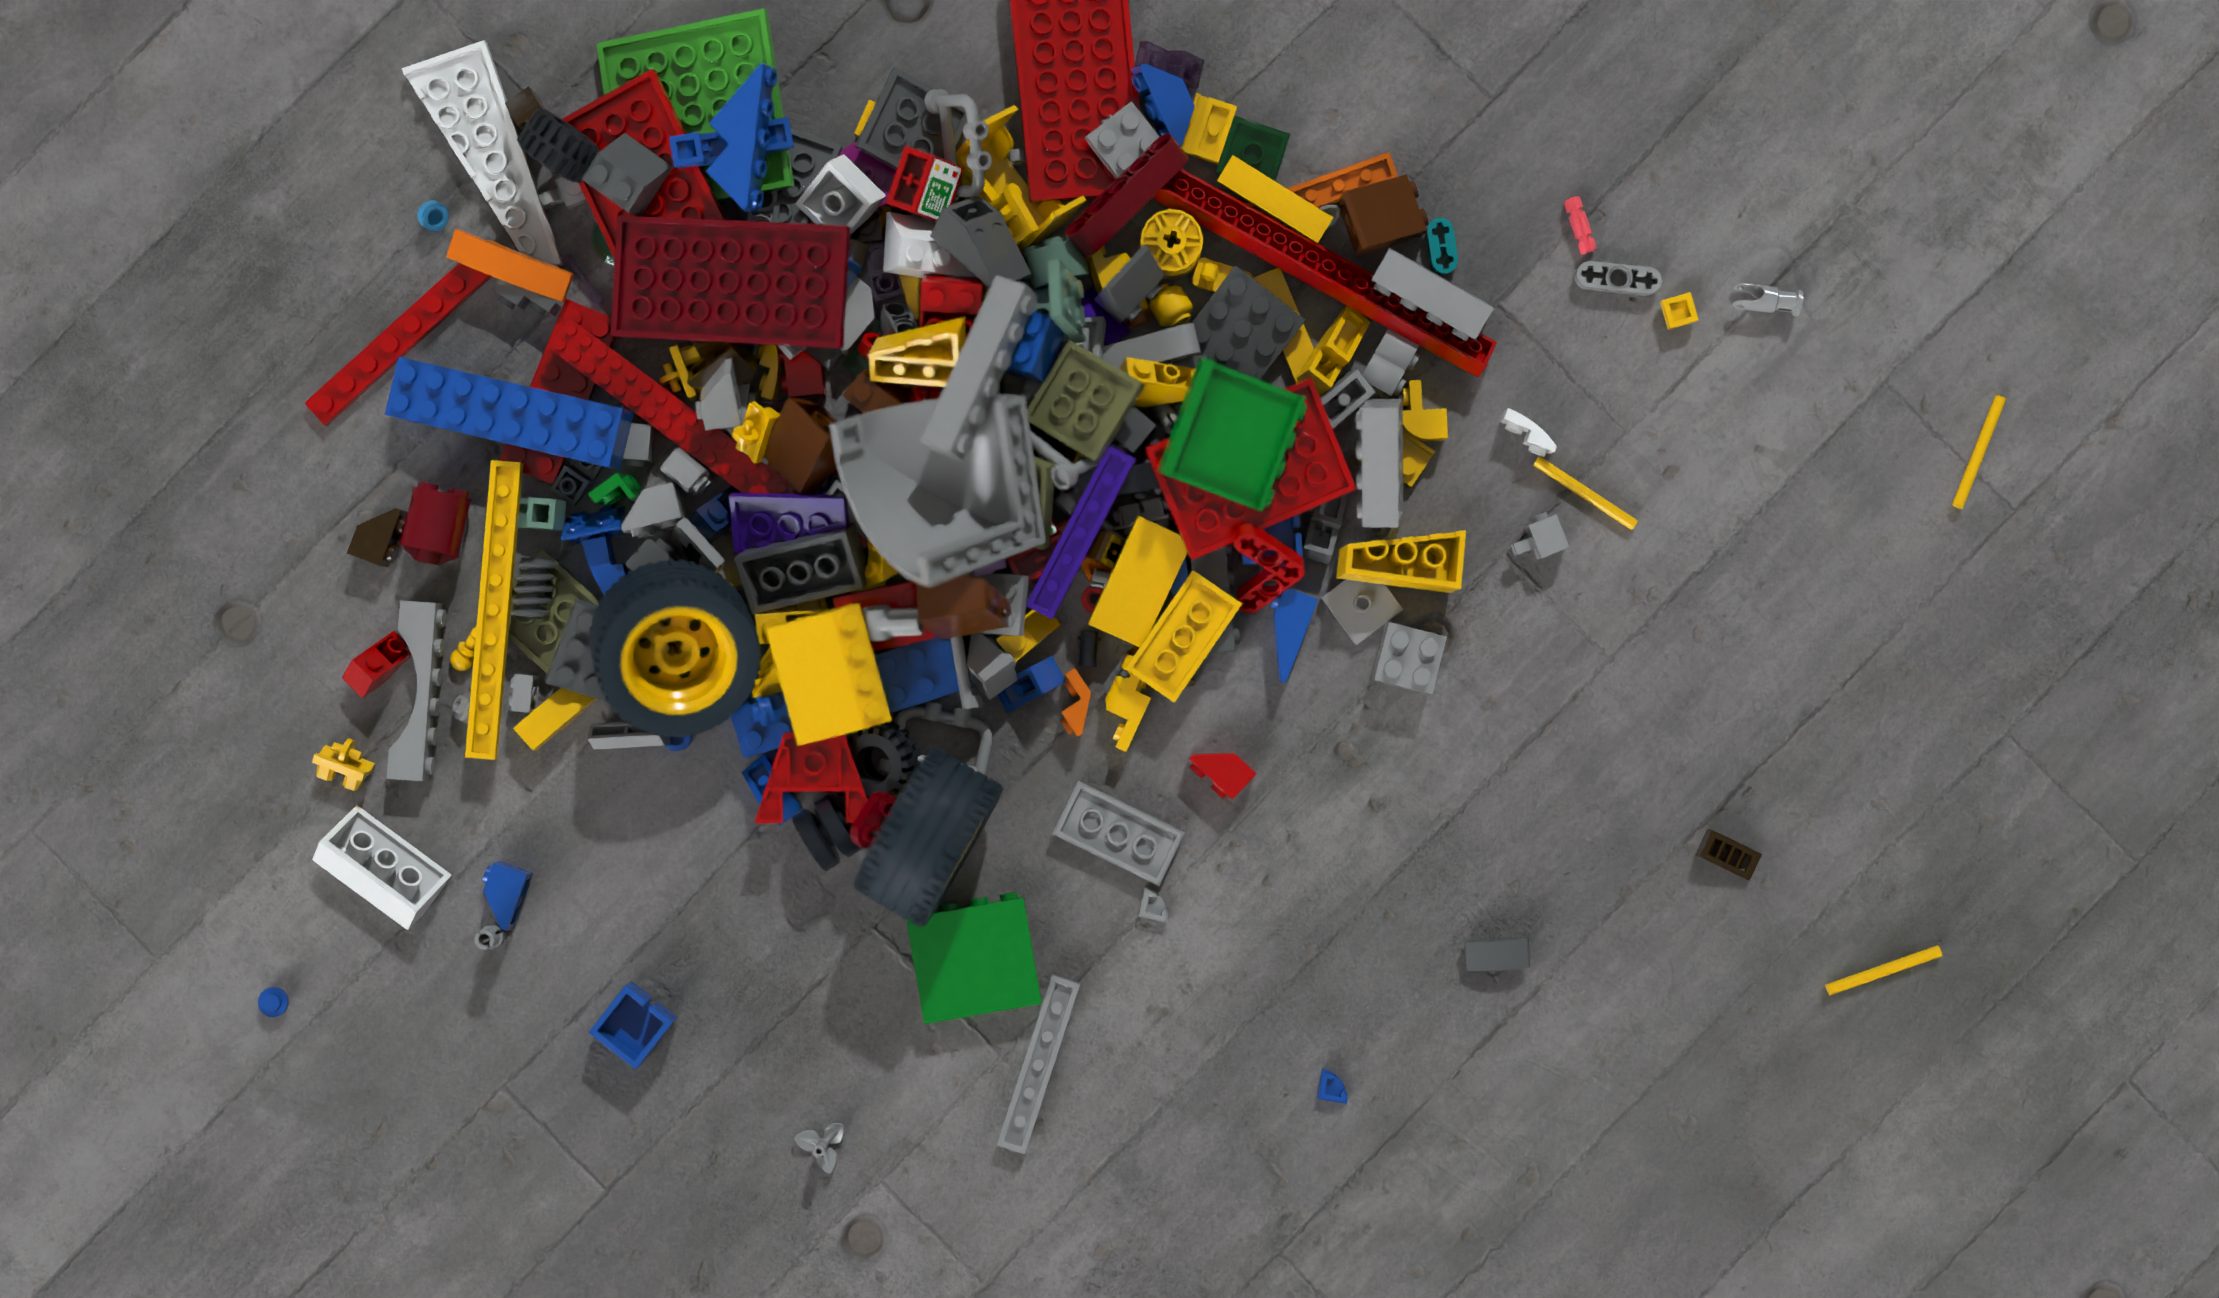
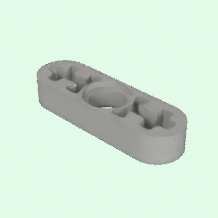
[1574,261,1662,296]

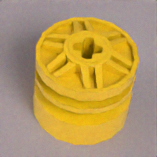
[1140,209,1203,279]

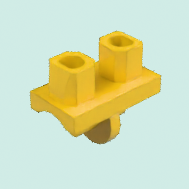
[659,345,702,401]
[732,402,780,464]
[312,738,375,791]

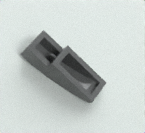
[1302,471,1354,565]

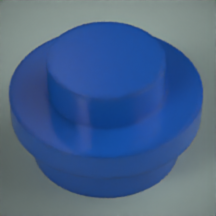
[751,696,774,726]
[258,987,289,1017]

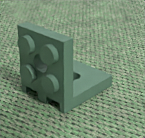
[1032,259,1086,346]

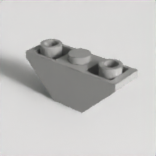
[841,276,877,355]

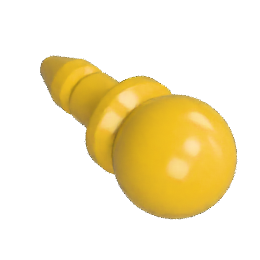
[450,626,476,671]

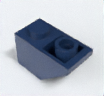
[688,486,741,544]

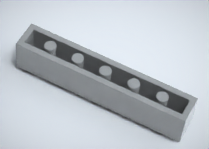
[920,275,1038,461]

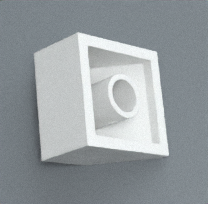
[796,154,886,235]

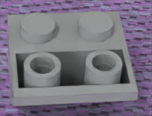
[621,482,690,539]

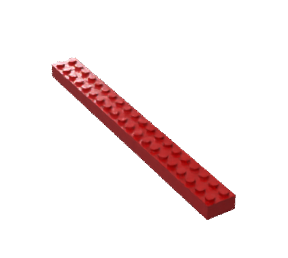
[1153,169,1497,378]
[547,317,868,551]

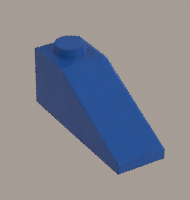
[1270,588,1319,683]

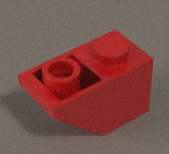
[778,347,827,399]
[341,631,412,698]
[1189,753,1256,800]

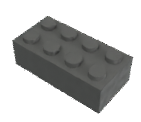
[734,522,867,614]

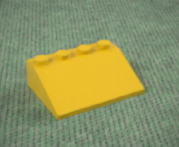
[765,604,891,745]

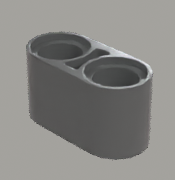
[879,298,919,337]

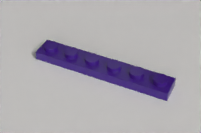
[1026,445,1136,619]

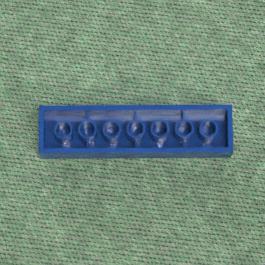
[385,357,634,470]
[731,636,974,758]

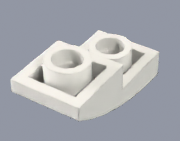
[1499,408,1557,457]

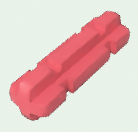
[1564,196,1597,254]

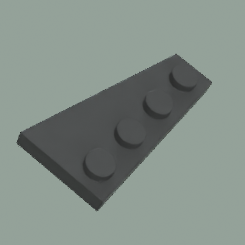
[771,128,843,224]

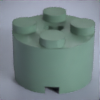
[1022,236,1090,290]

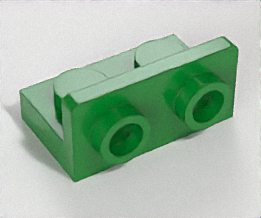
[588,472,643,506]

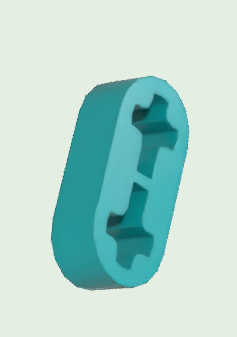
[1426,218,1458,275]

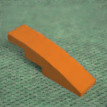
[446,229,574,302]

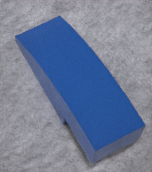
[582,537,629,596]

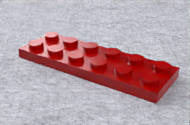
[499,299,616,484]

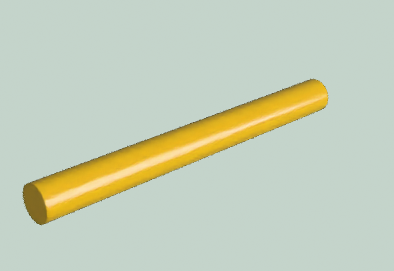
[1952,395,2006,509]
[1533,456,1638,530]
[1825,945,1942,995]

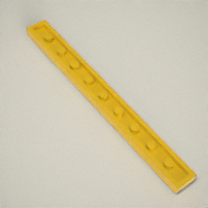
[465,460,523,760]

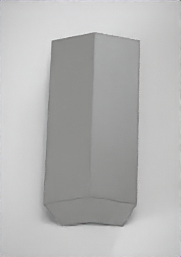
[588,722,671,750]

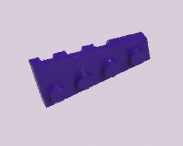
[729,493,849,553]

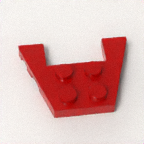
[755,732,868,823]

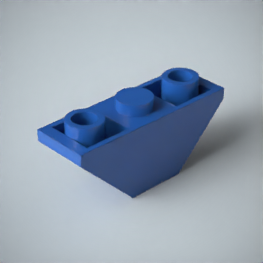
[1131,63,1195,147]

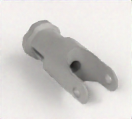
[1733,283,1803,316]

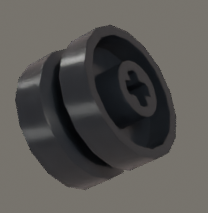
[792,794,863,871]

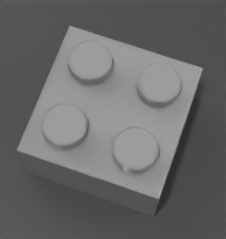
[509,674,541,713]

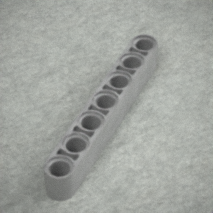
[999,323,1201,400]

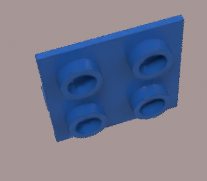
[561,505,625,544]

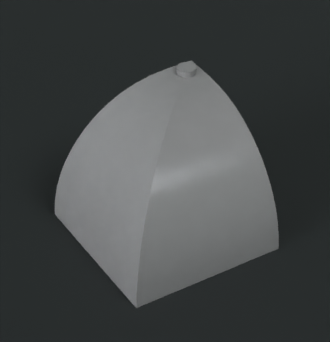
[830,395,1046,587]

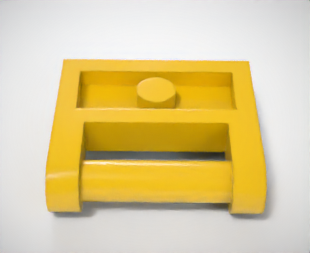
[989,183,1039,246]

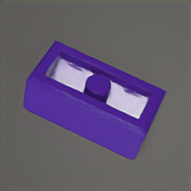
[1081,287,1131,346]

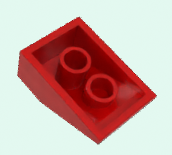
[833,579,937,651]

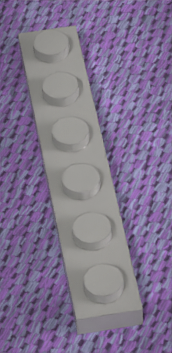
[997,974,1080,1154]

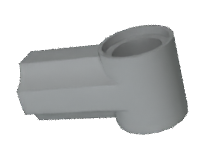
[863,605,924,641]

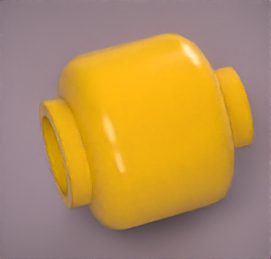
[1149,283,1193,328]

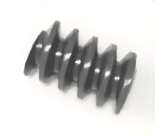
[510,555,557,619]

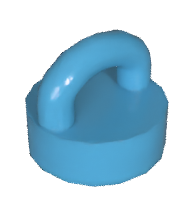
[417,200,449,232]

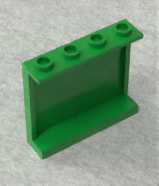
[1156,357,1307,511]
[906,892,1042,1024]

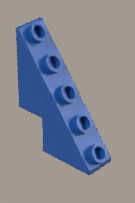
[706,63,777,214]

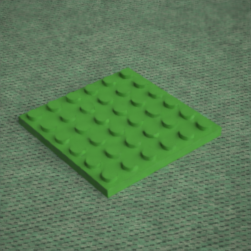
[596,8,795,202]

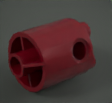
[399,482,472,565]

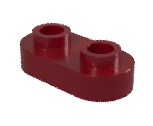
[850,791,897,849]

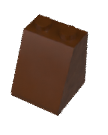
[1337,174,1429,259]
[842,368,911,414]
[763,398,838,494]
[916,574,1011,640]

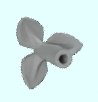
[794,1123,845,1174]

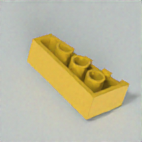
[1336,530,1466,593]

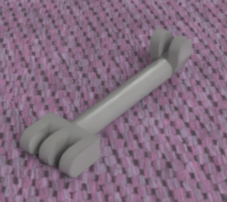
[950,636,983,711]

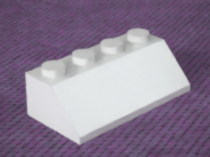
[312,805,452,930]

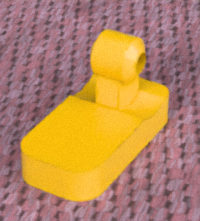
[1192,257,1253,293]

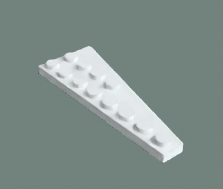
[402,40,563,267]

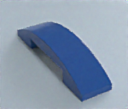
[669,117,794,168]

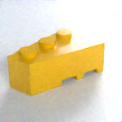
[869,317,966,387]

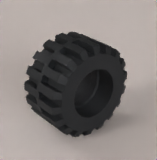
[517,109,600,183]
[847,722,922,799]

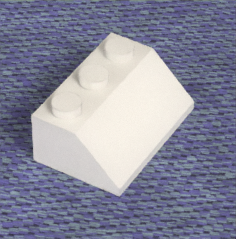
[883,212,977,278]

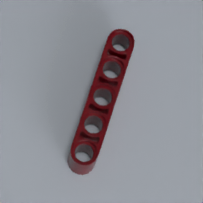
[1065,134,1188,257]

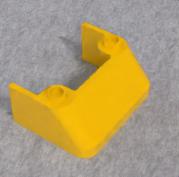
[956,105,1086,254]

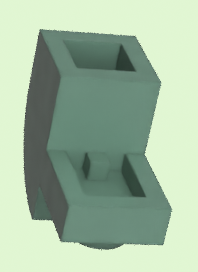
[518,497,567,532]

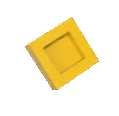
[1660,292,1699,330]

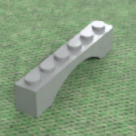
[387,600,447,781]

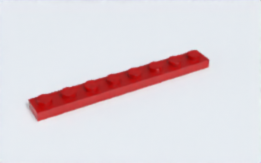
[304,263,493,426]

